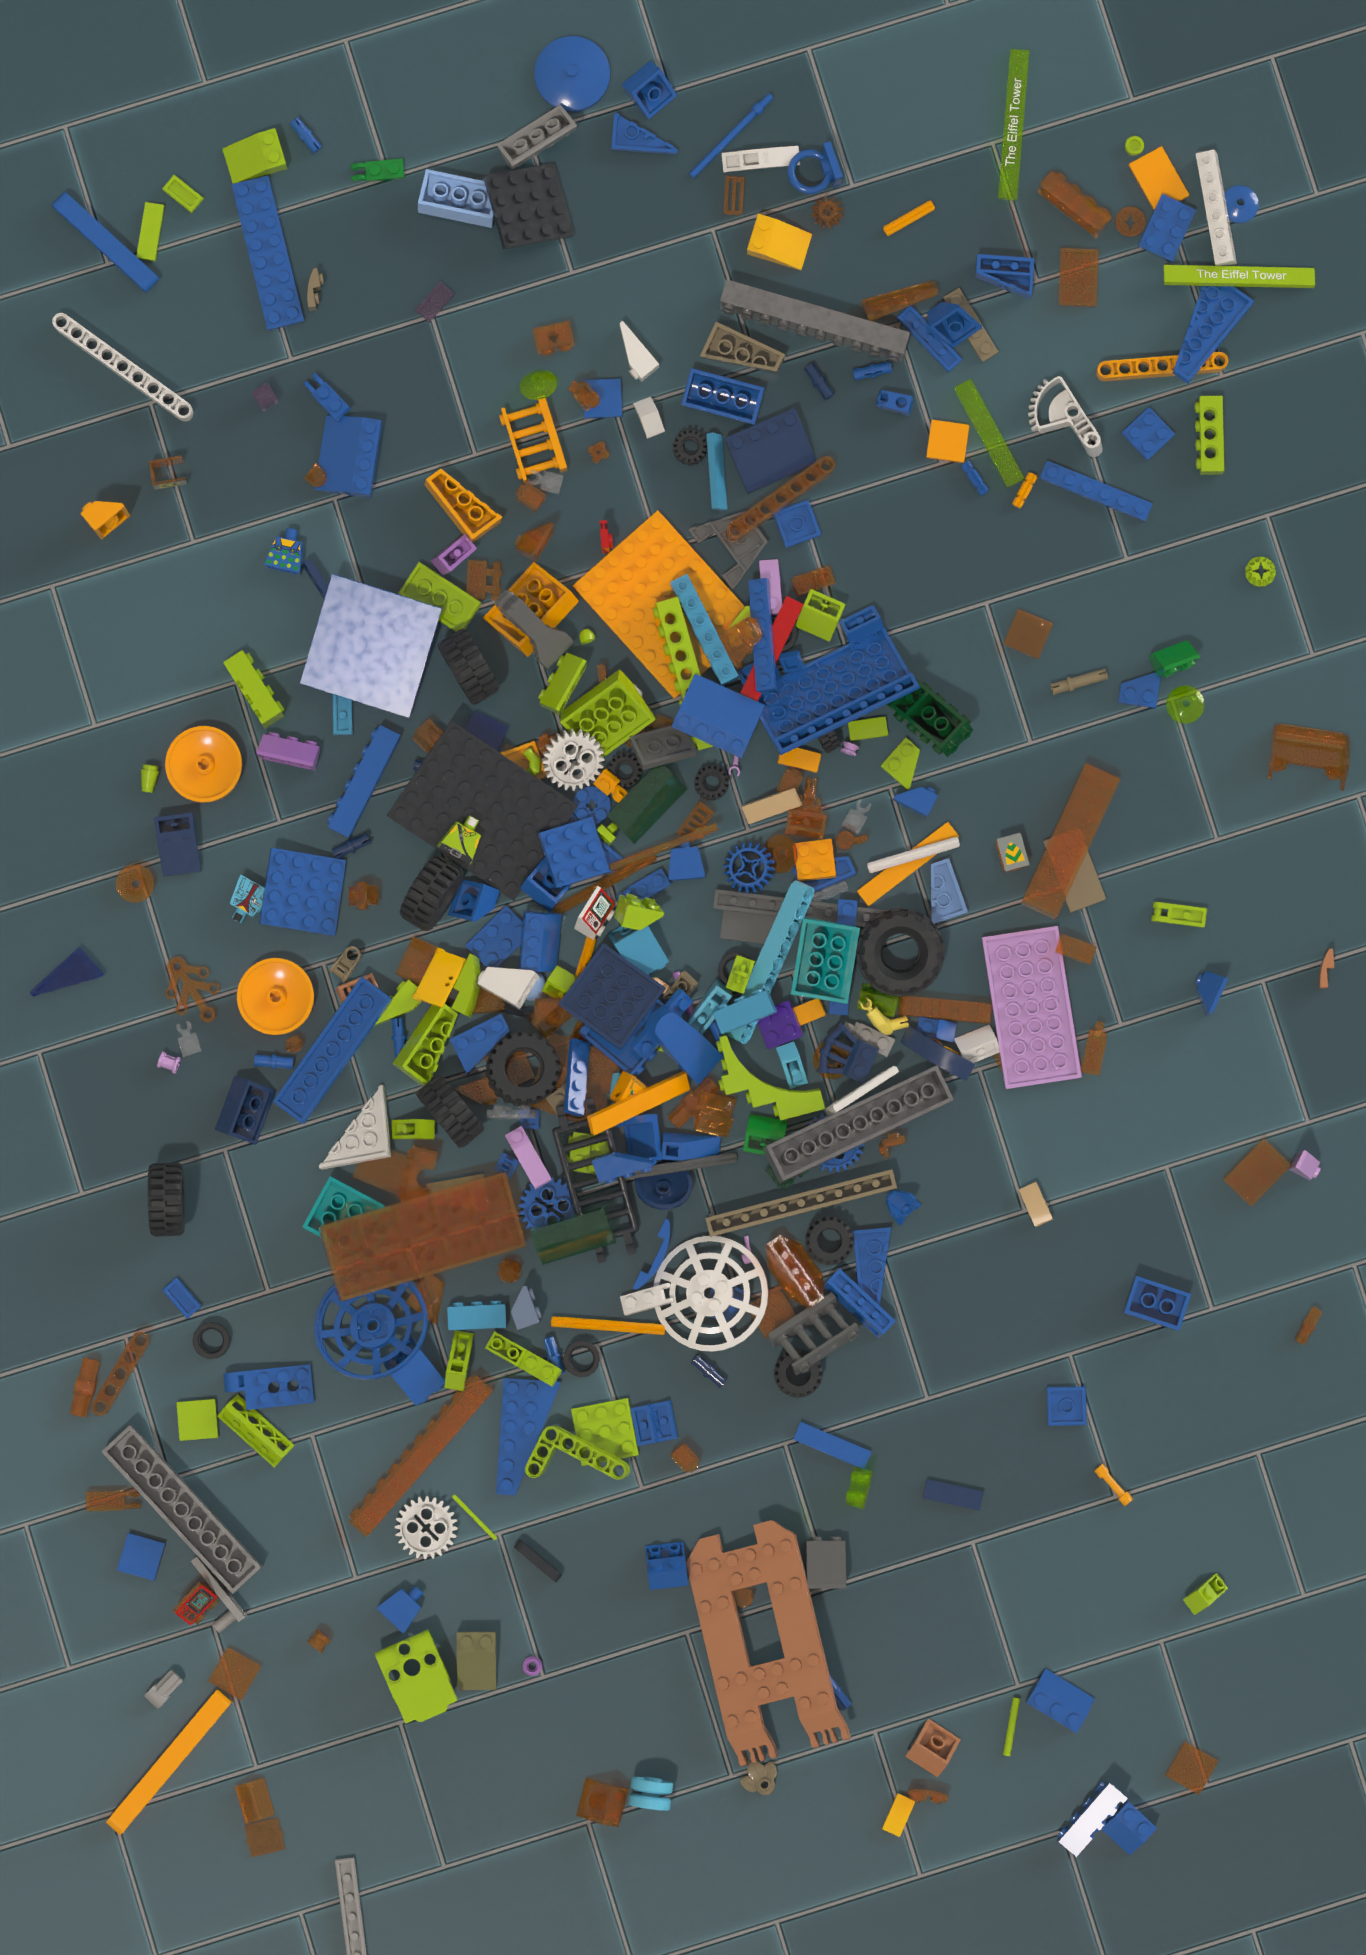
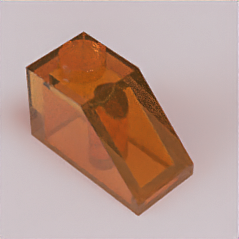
[455,1078,499,1107]

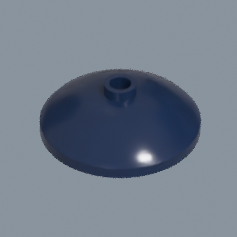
[635,1159,692,1210]

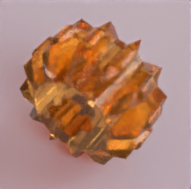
[812,196,844,229]

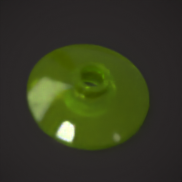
[520,370,557,400]
[1166,685,1204,724]

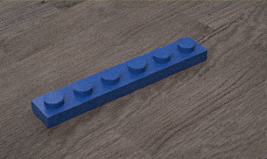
[1039,461,1153,522]
[748,578,777,693]
[828,899,858,1015]

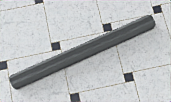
[625,1152,737,1180]

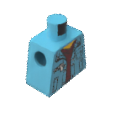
[230,875,264,924]

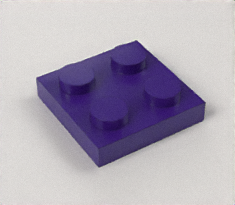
[757,1000,804,1050]

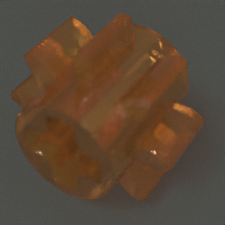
[536,733,555,756]
[498,1258,521,1284]

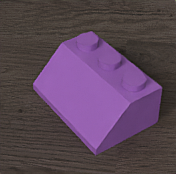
[257,732,320,771]

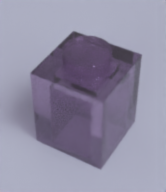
[251,382,279,412]

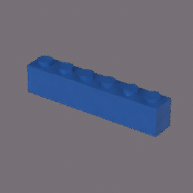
[327,725,401,839]

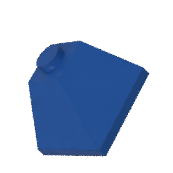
[927,302,982,348]
[448,880,500,922]
[1195,971,1228,1017]

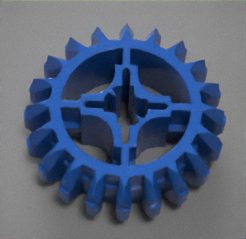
[723,842,775,893]

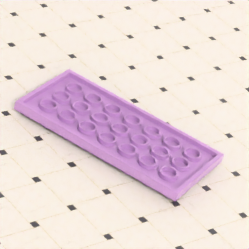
[982,926,1082,1089]

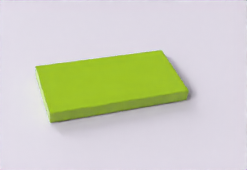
[398,562,482,632]

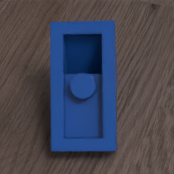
[917,1017,957,1043]

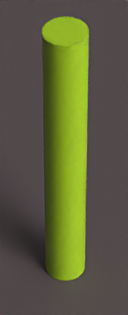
[1003,1697,1020,1756]

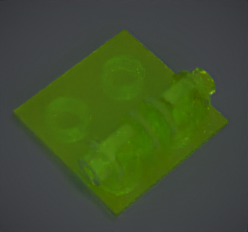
[846,1467,873,1509]

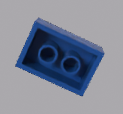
[1123,1276,1191,1331]

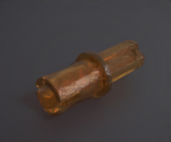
[1294,1307,1322,1345]

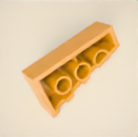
[424,469,502,543]

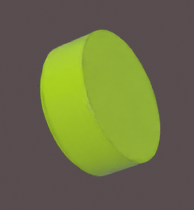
[1125,136,1144,156]

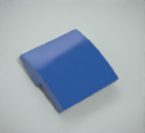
[630,1400,678,1446]

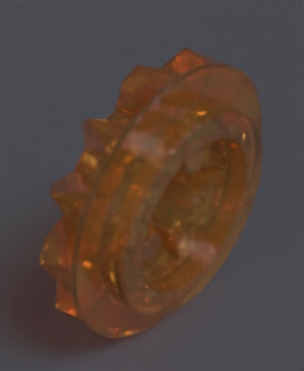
[1115,207,1146,237]

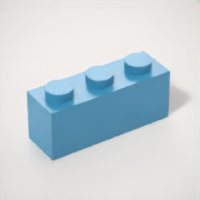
[713,989,777,1034]
[447,1301,507,1330]

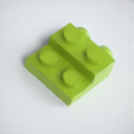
[566,1132,610,1175]

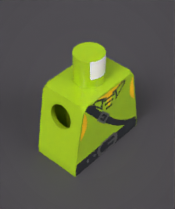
[437,815,481,864]

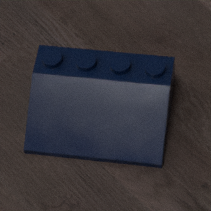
[725,408,817,494]

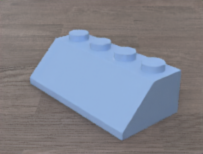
[418,169,494,228]

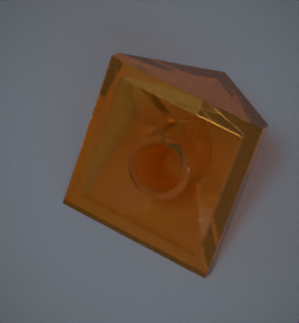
[527,998,572,1039]

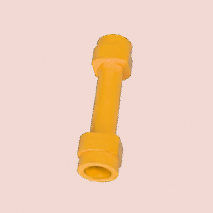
[1094,1464,1133,1506]

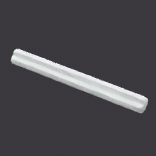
[867,837,960,873]

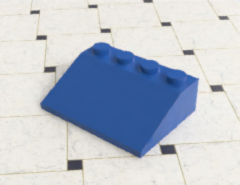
[314,415,383,499]
[671,674,765,758]

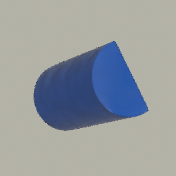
[681,368,765,425]

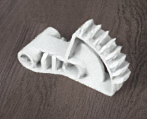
[1028,376,1103,457]

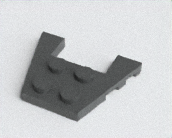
[688,511,768,590]

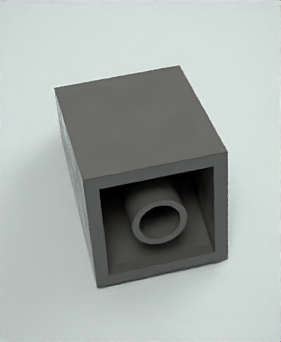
[806,1537,846,1589]

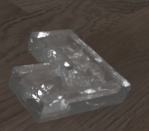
[487,1106,537,1120]

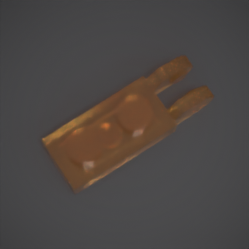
[86,1491,141,1511]

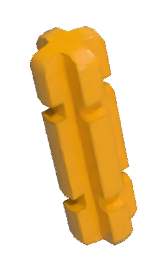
[1012,472,1037,508]

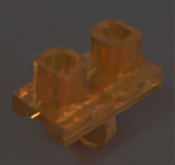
[568,381,600,411]

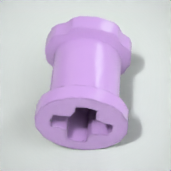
[157,1052,181,1074]

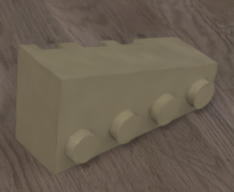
[700,322,786,373]

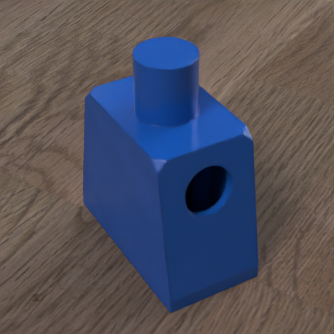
[669,837,705,881]
[376,1585,424,1633]

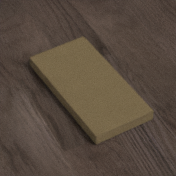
[1043,828,1106,913]

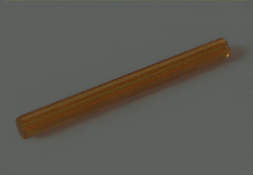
[554,852,657,914]

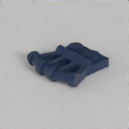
[817,1022,879,1084]

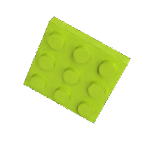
[571,1398,639,1466]

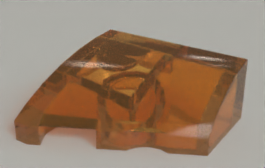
[719,617,763,668]
[406,1272,445,1325]

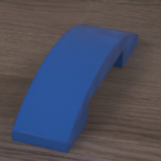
[633,1219,670,1290]

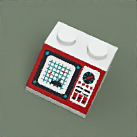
[574,886,615,940]

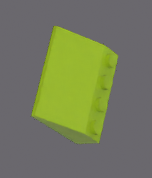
[560,669,656,757]

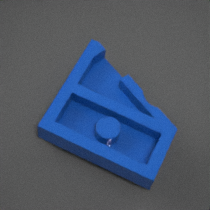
[1118,673,1161,709]

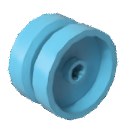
[628,1777,673,1811]

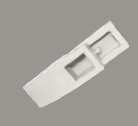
[722,146,800,172]

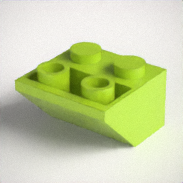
[795,589,846,642]
[614,894,664,930]

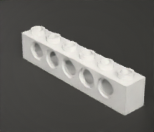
[1196,150,1237,266]

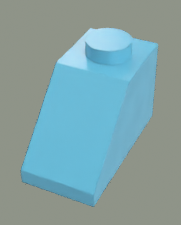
[776,1042,808,1089]

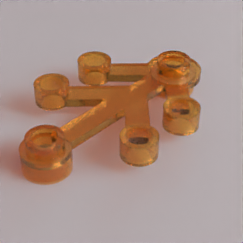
[165,957,220,1023]

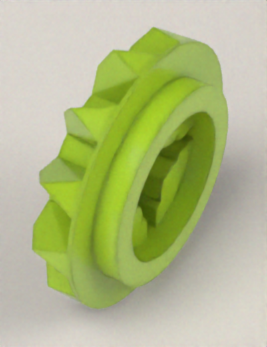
[1245,556,1276,587]

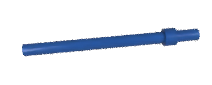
[689,93,773,178]

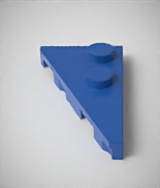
[611,112,678,155]

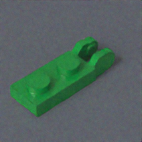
[350,158,405,182]

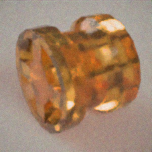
[307,1629,332,1653]

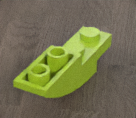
[485,1331,562,1387]

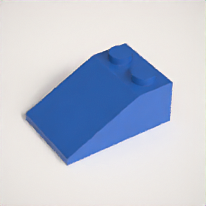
[520,857,573,912]

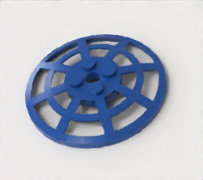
[314,1268,428,1380]

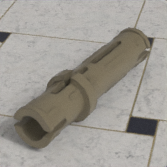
[1050,668,1108,695]

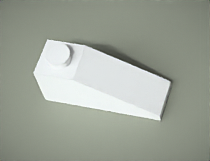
[620,321,659,382]

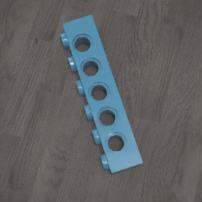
[670,574,739,686]

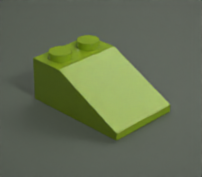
[222,128,288,184]

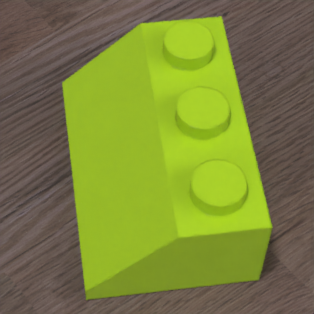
[538,653,587,716]

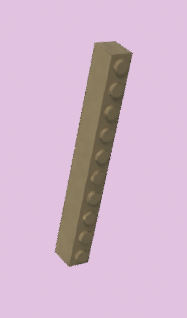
[705,1169,897,1237]

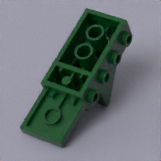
[886,678,974,758]

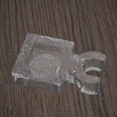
[528,470,563,494]
[841,798,871,835]
[176,1021,202,1057]

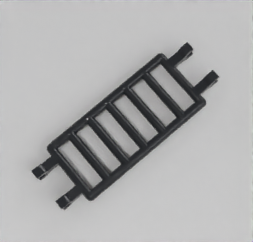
[552,1097,639,1263]

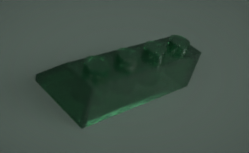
[607,765,687,845]
[530,1206,616,1265]

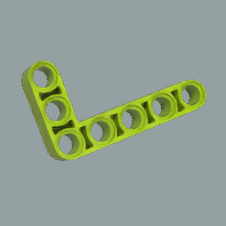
[525,1425,631,1480]

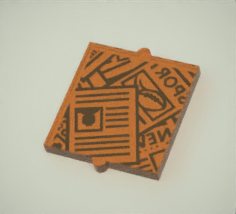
[245,1818,285,1857]

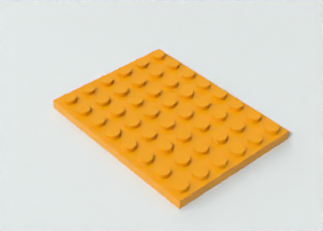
[573,510,751,699]

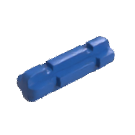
[961,461,989,496]

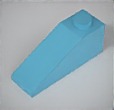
[687,979,732,1035]

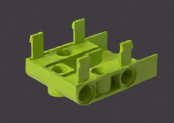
[375,1629,458,1724]

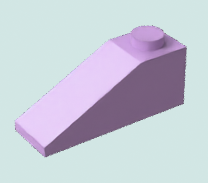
[759,559,782,617]
[505,1126,552,1190]
[1289,1150,1321,1180]

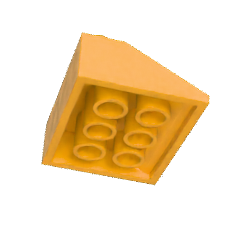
[483,562,579,657]

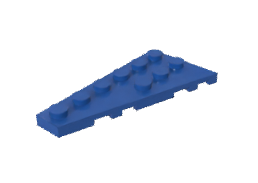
[1173,286,1254,384]
[496,1378,561,1495]

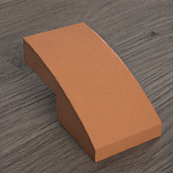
[1318,949,1334,989]

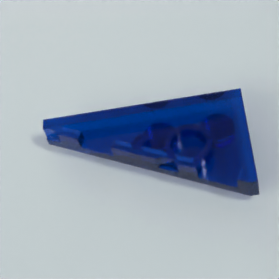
[29,948,104,997]

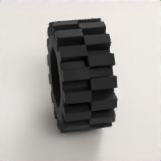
[673,429,707,466]
[818,730,841,754]
[608,753,642,789]
[694,765,729,801]

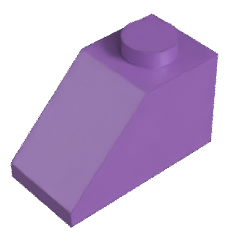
[430,534,477,575]

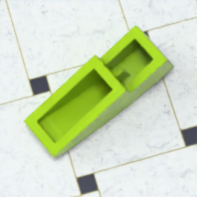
[451,954,481,1018]

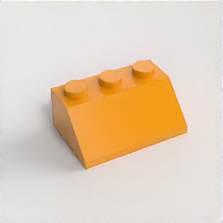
[80,501,131,540]

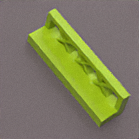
[217,1394,295,1468]

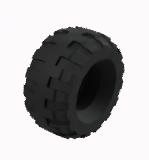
[856,908,945,997]

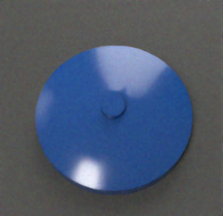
[534,36,610,112]

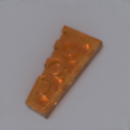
[861,280,939,321]

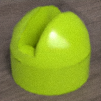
[579,629,596,645]

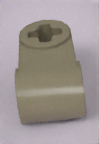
[329,946,362,983]

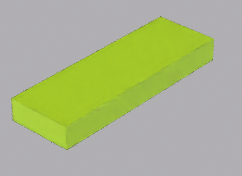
[136,202,165,262]

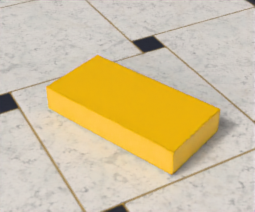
[882,1793,915,1837]

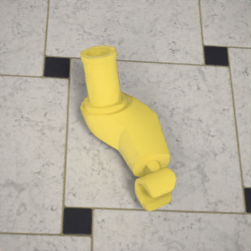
[858,995,909,1035]

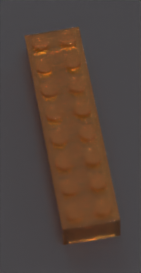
[1021,763,1120,920]

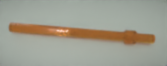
[609,823,719,871]

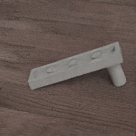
[191,1556,247,1633]

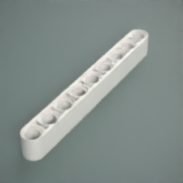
[52,313,194,422]

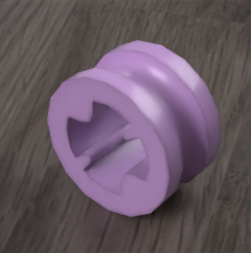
[840,741,859,756]

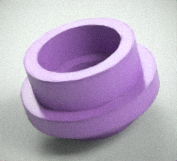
[523,1656,542,1676]

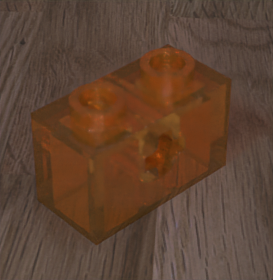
[532,321,575,356]

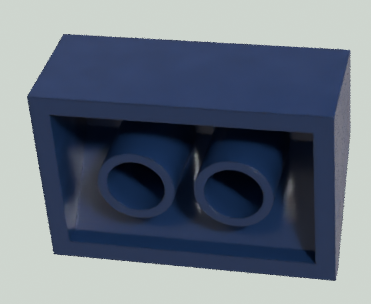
[215,1076,276,1145]

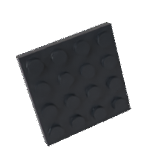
[483,163,574,250]

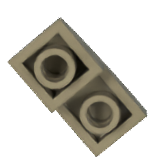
[307,268,324,311]
[660,971,698,1005]

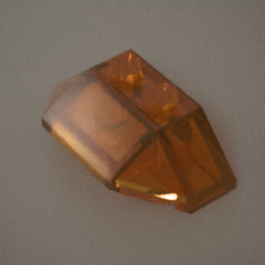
[766,1235,825,1308]

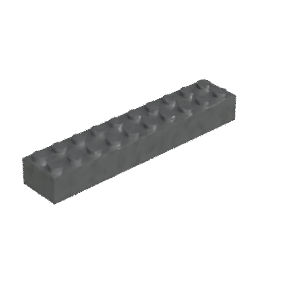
[720,279,910,363]
[763,1065,954,1184]
[101,1425,263,1594]

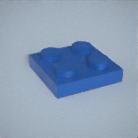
[1121,407,1175,461]

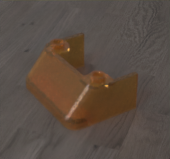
[1268,724,1349,791]

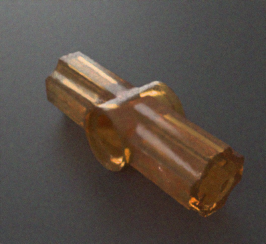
[667,1077,720,1129]
[70,1357,100,1418]

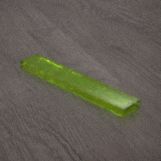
[954,379,1025,488]

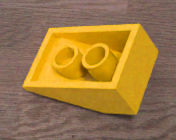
[747,214,812,270]

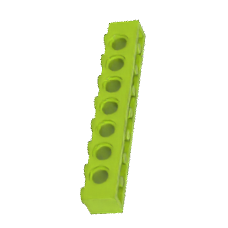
[652,597,713,751]

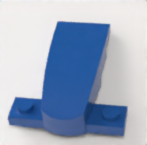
[629,988,723,1085]

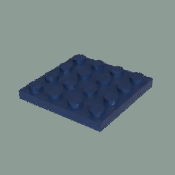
[558,943,666,1050]

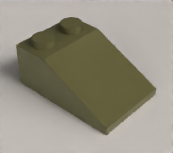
[457,1631,496,1690]

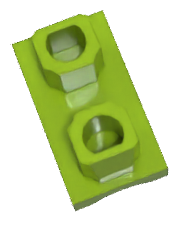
[726,955,755,994]

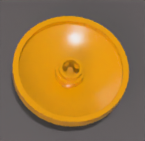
[165,726,242,803]
[237,958,314,1035]

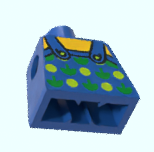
[264,528,303,575]

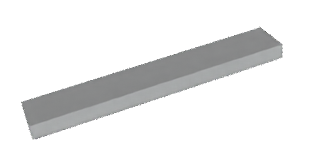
[335,1857,367,1955]

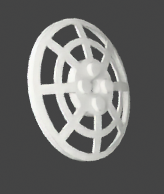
[654,1236,768,1352]

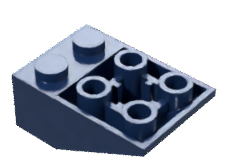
[154,813,201,877]

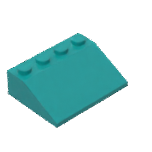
[791,917,860,1004]
[302,1176,398,1265]

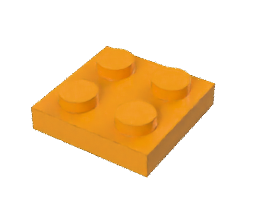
[794,839,836,882]

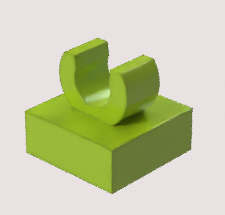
[597,823,618,846]

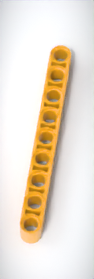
[106,1689,232,1835]

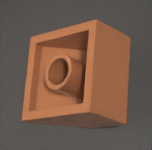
[905,1719,961,1777]

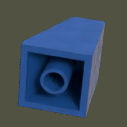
[383,1337,445,1406]

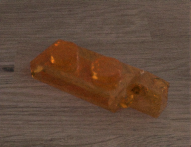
[1081,1021,1107,1076]

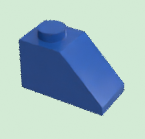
[893,786,938,818]

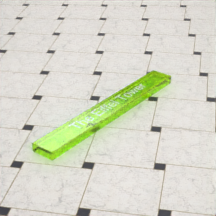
[998,49,1029,201]

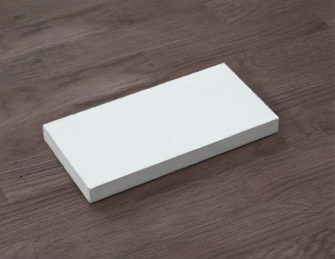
[824,1066,899,1116]

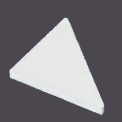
[319,1085,391,1170]

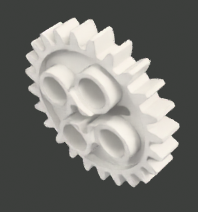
[542,729,604,791]
[395,1496,458,1559]

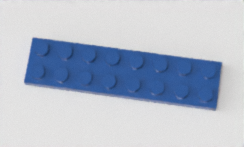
[231,175,305,331]
[273,976,393,1124]

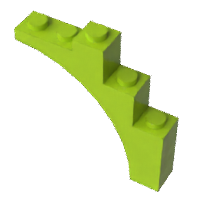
[716,1034,825,1120]

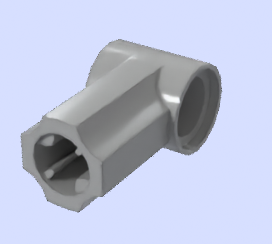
[144,1669,183,1709]

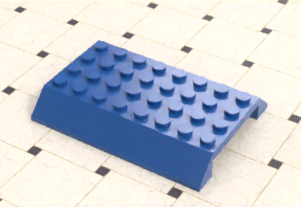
[736,605,920,755]

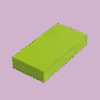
[162,175,204,214]
[848,716,888,742]

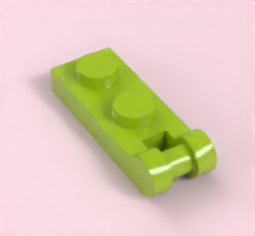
[1151,902,1207,928]

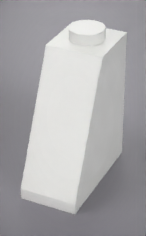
[477,967,539,1009]

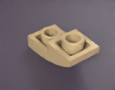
[1019,1182,1053,1227]

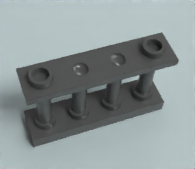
[768,1292,860,1375]

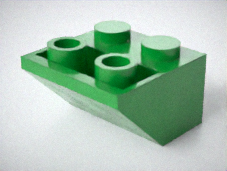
[1149,640,1200,678]
[743,1114,787,1156]

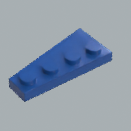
[853,1227,891,1306]

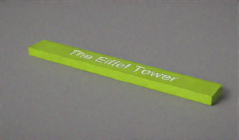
[1163,265,1315,288]

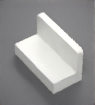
[954,1025,1000,1063]

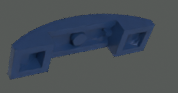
[900,1026,976,1081]

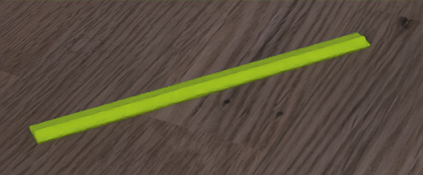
[452,1494,497,1541]

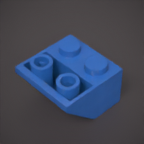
[645,1541,688,1590]

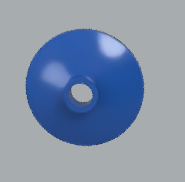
[1224,185,1259,223]

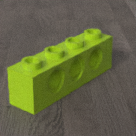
[1195,396,1224,475]

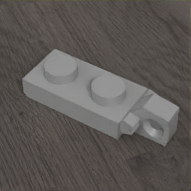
[844,1022,895,1057]

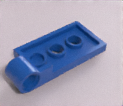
[223,1364,314,1410]

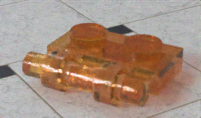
[466,560,502,601]

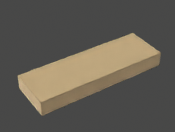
[742,787,802,824]

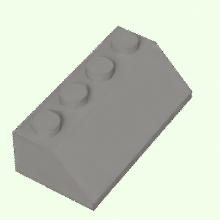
[497,105,577,170]

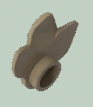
[740,1760,777,1795]

